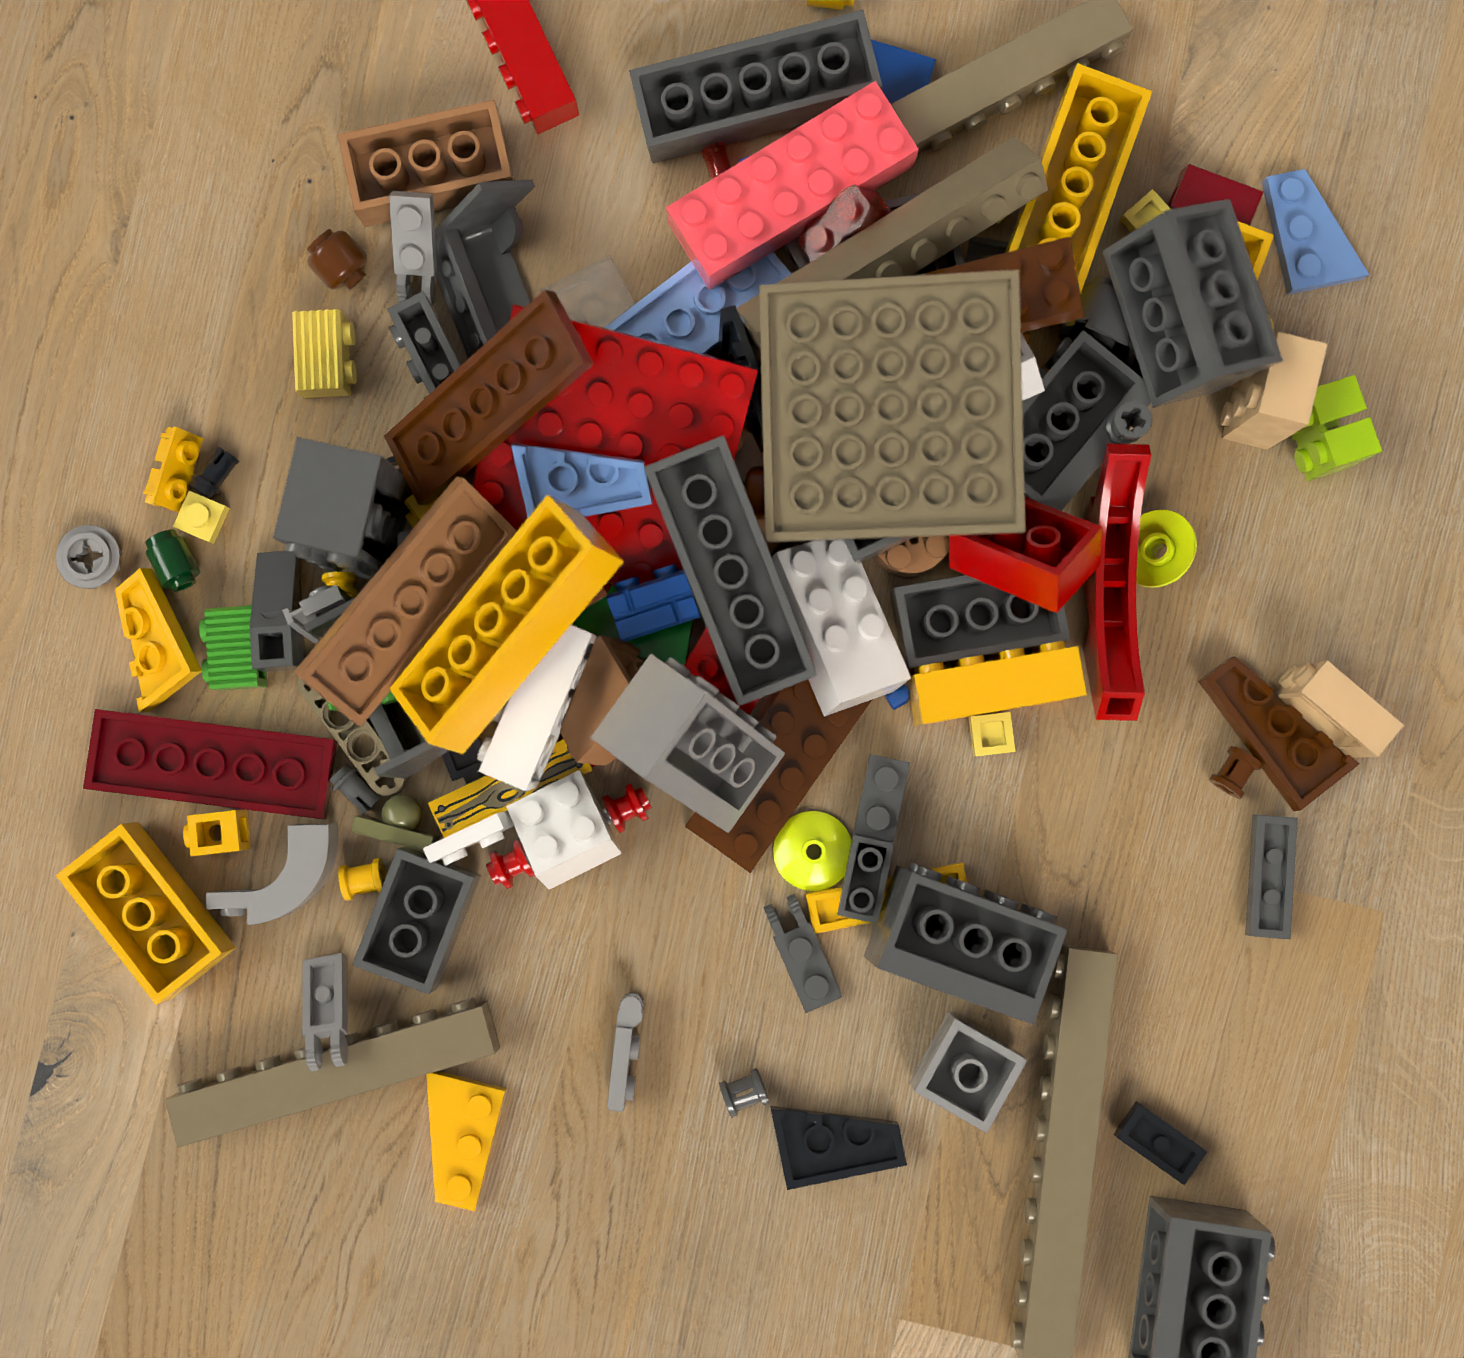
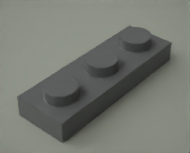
[1245,814,1298,940]

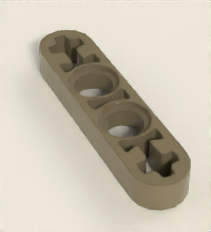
[297,677,408,796]

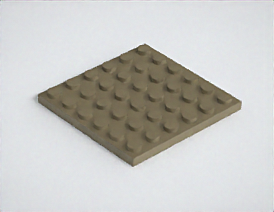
[759,270,1025,542]

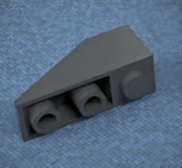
[250,551,305,672]

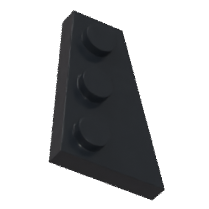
[718,305,763,453]
[770,1106,907,1190]

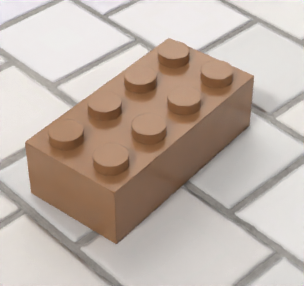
[337,100,515,227]

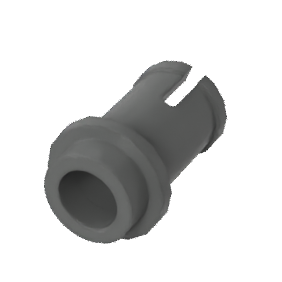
[329,764,382,815]

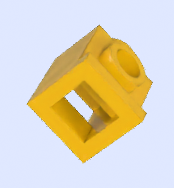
[183,810,251,856]

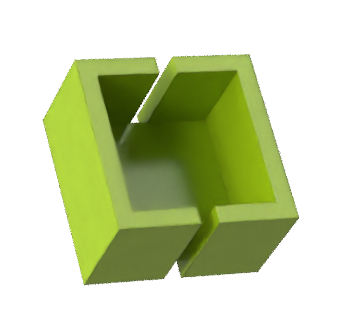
[1291,374,1383,482]

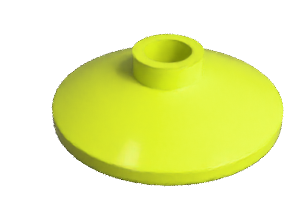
[1136,510,1197,588]
[773,811,852,891]

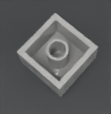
[909,1012,1027,1133]

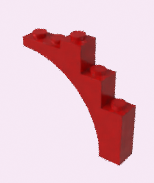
[1083,443,1152,721]

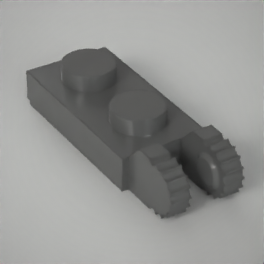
[763,894,842,1013]

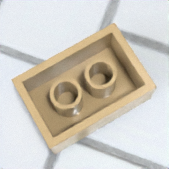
[1220,332,1327,450]

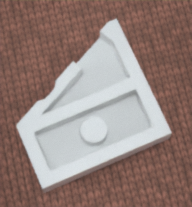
[423,811,514,866]

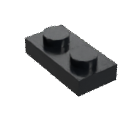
[1113,1101,1207,1185]

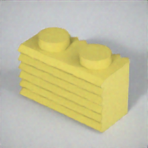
[292,309,357,398]

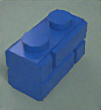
[606,563,702,643]

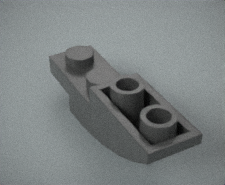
[837,754,910,924]

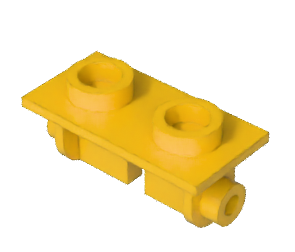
[142,426,203,513]

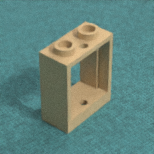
[1275,660,1405,758]

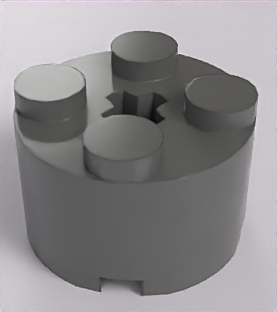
[1059,276,1136,366]

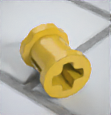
[338,858,387,901]

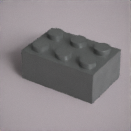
[352,847,481,994]

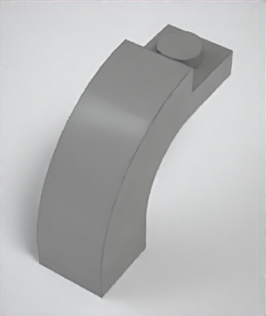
[206,824,338,925]

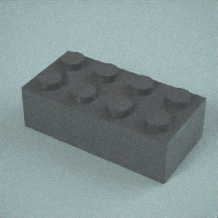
[890,575,1070,670]

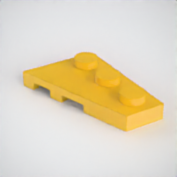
[115,568,202,712]
[426,1071,507,1211]

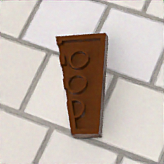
[1198,656,1359,812]

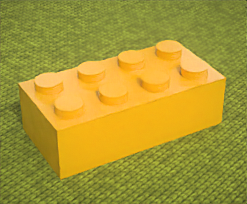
[906,641,1087,726]
[56,822,236,1005]

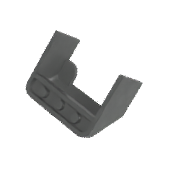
[435,180,588,359]
[303,598,449,779]

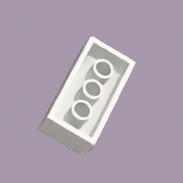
[772,540,911,716]
[477,625,598,791]

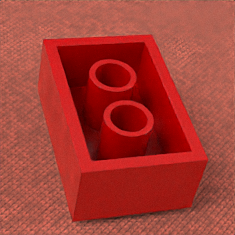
[949,497,1103,613]

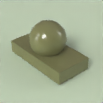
[351,794,440,851]

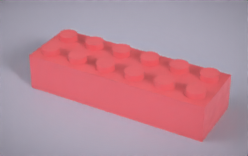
[666,81,919,290]

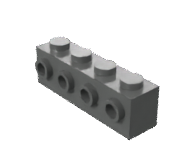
[387,292,462,399]

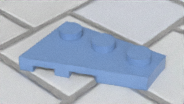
[1262,169,1369,295]
[511,443,653,518]

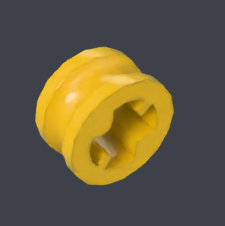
[322,572,358,598]

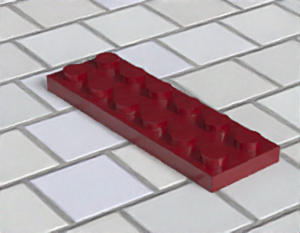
[83,709,337,819]

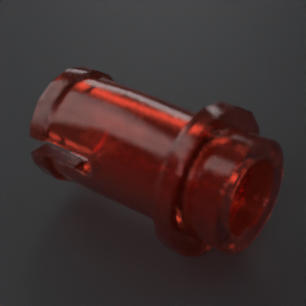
[701,142,731,180]

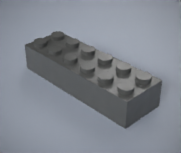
[629,9,883,164]
[643,435,817,706]

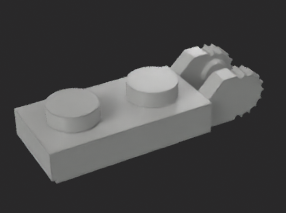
[389,191,437,306]
[302,953,348,1071]
[607,992,645,1112]

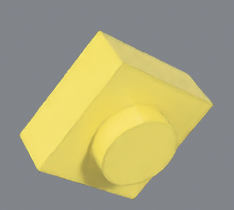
[1120,189,1171,233]
[173,491,230,544]
[968,712,1016,757]

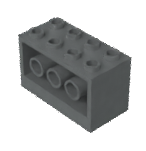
[1102,199,1283,408]
[1022,330,1151,511]
[273,437,413,580]
[864,862,1067,1025]
[1128,1196,1275,1358]

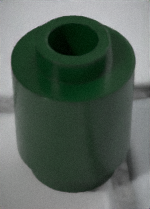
[145,529,200,592]

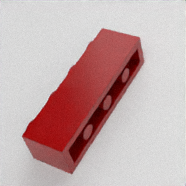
[466,0,580,135]

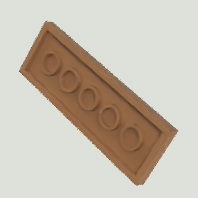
[293,477,517,727]

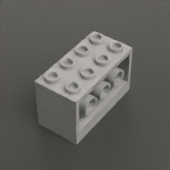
[590,654,785,833]

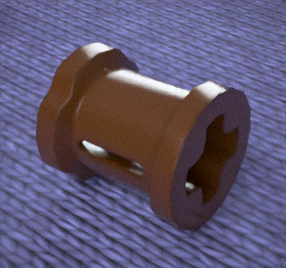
[1209,746,1262,799]

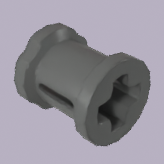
[1105,400,1152,444]
[719,1068,770,1118]

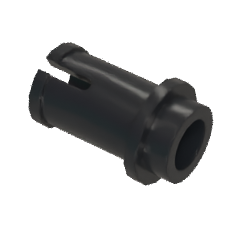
[190,446,239,499]

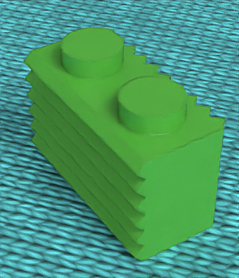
[199,605,267,691]

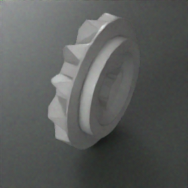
[56,525,123,589]

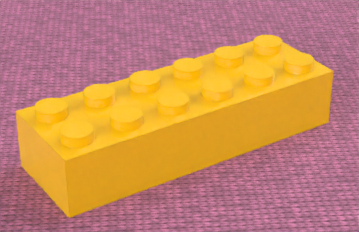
[1005,63,1153,294]
[389,494,624,754]

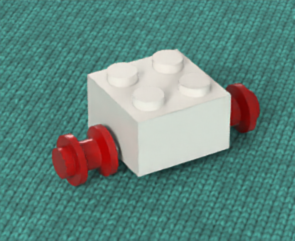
[486,770,652,890]

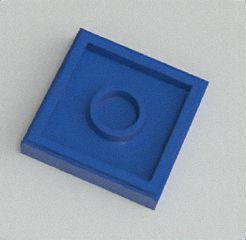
[871,39,936,104]

